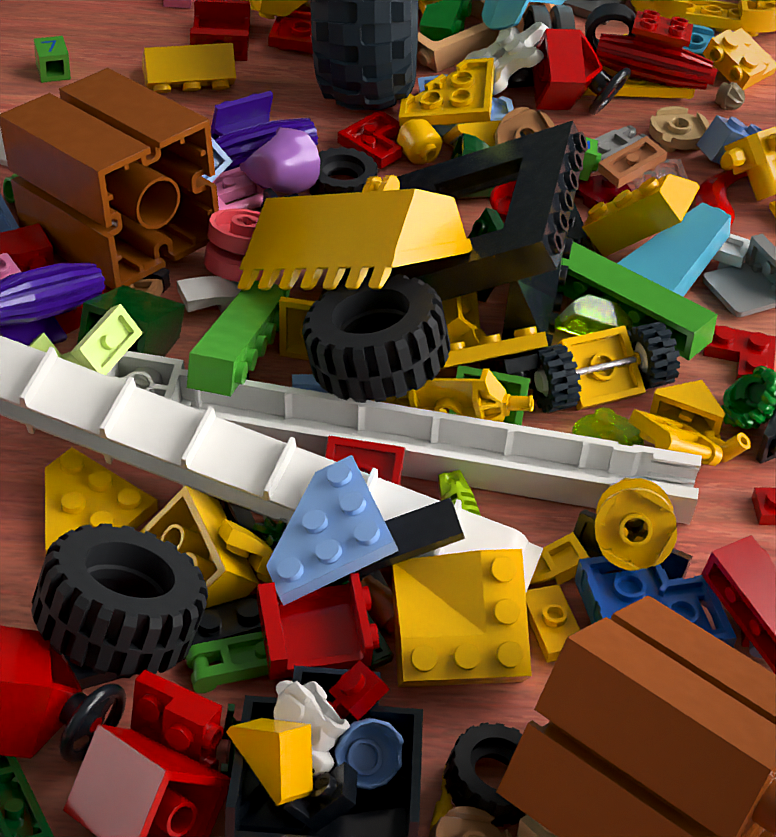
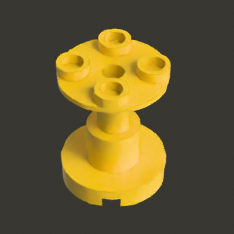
[595,478,677,571]

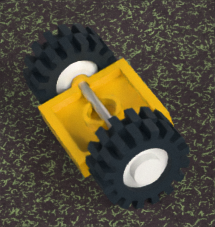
[528,322,680,413]

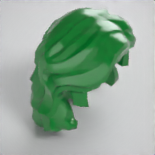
[721,366,776,429]

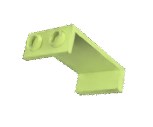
[29,304,142,375]

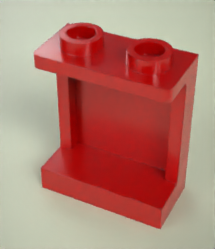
[190,0,250,61]
[257,572,379,680]

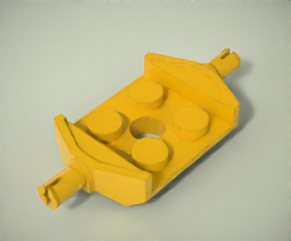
[372,369,534,422]

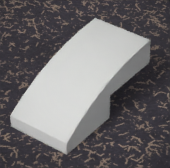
[177,276,241,314]

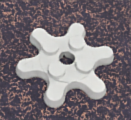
[465,22,548,95]

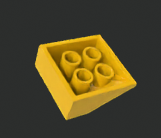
[391,549,532,687]

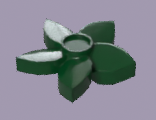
[252,516,287,547]

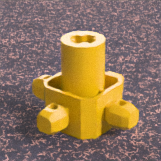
[719,126,776,201]

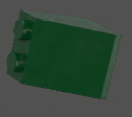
[77,285,185,357]

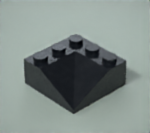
[502,231,573,354]

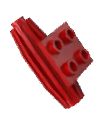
[596,9,718,90]

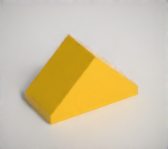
[650,380,726,436]
[226,718,313,806]

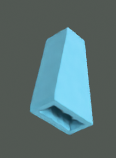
[617,202,731,297]

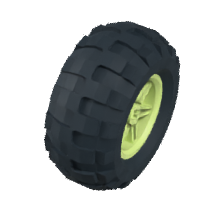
[311,0,418,110]

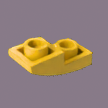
[218,518,274,583]

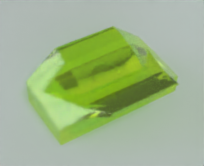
[555,294,632,336]

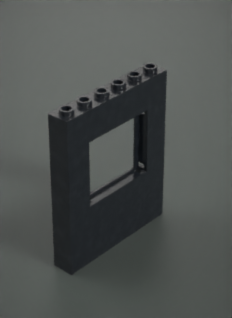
[318,121,588,301]

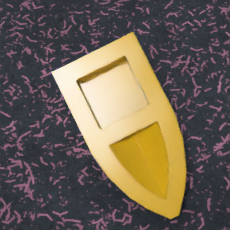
[529,532,590,585]

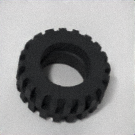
[302,274,450,403]
[31,523,208,678]

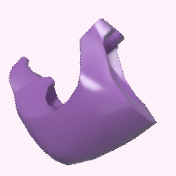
[239,127,320,195]

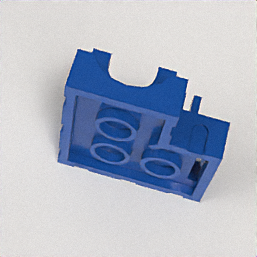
[575,556,737,648]

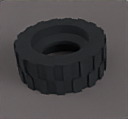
[309,147,378,195]
[443,722,526,827]

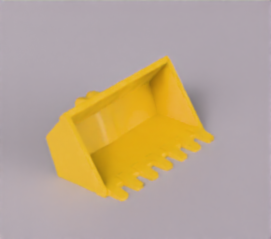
[238,175,473,291]

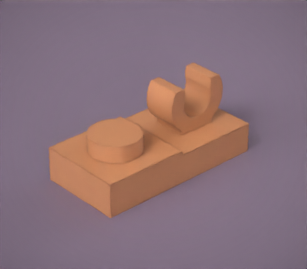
[598,136,667,188]

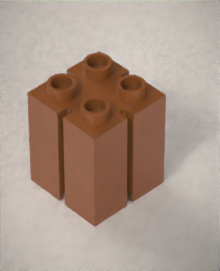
[0,68,219,289]
[496,595,776,837]

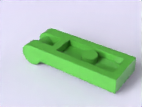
[185,631,269,693]

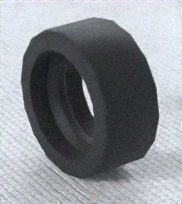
[585,3,636,53]

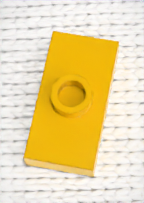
[526,584,580,662]

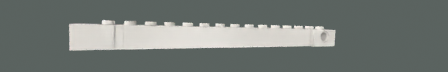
[107,351,702,524]

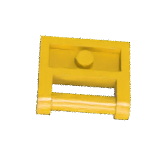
[628,409,723,466]

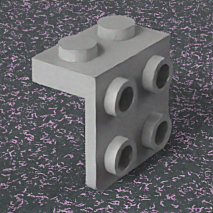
[703,234,776,317]

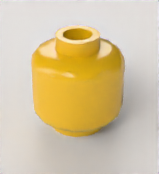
[397,119,442,165]

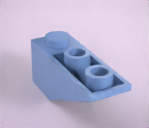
[696,115,763,164]

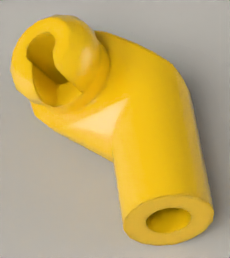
[702,430,751,462]

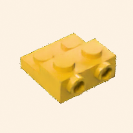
[702,28,776,90]

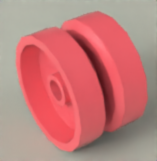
[204,209,264,282]

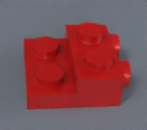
[130,670,224,771]

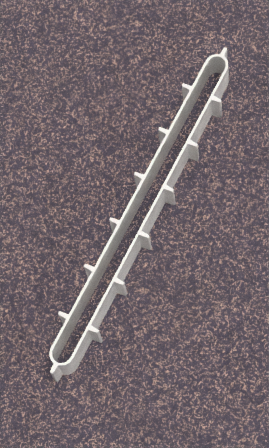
[0,336,543,592]

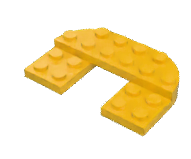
[630,0,776,37]

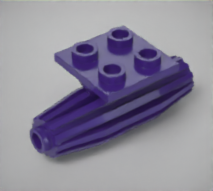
[211,91,318,172]
[0,263,105,346]

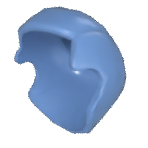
[334,718,404,790]

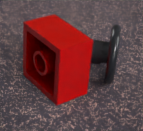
[532,28,631,115]
[0,625,126,763]

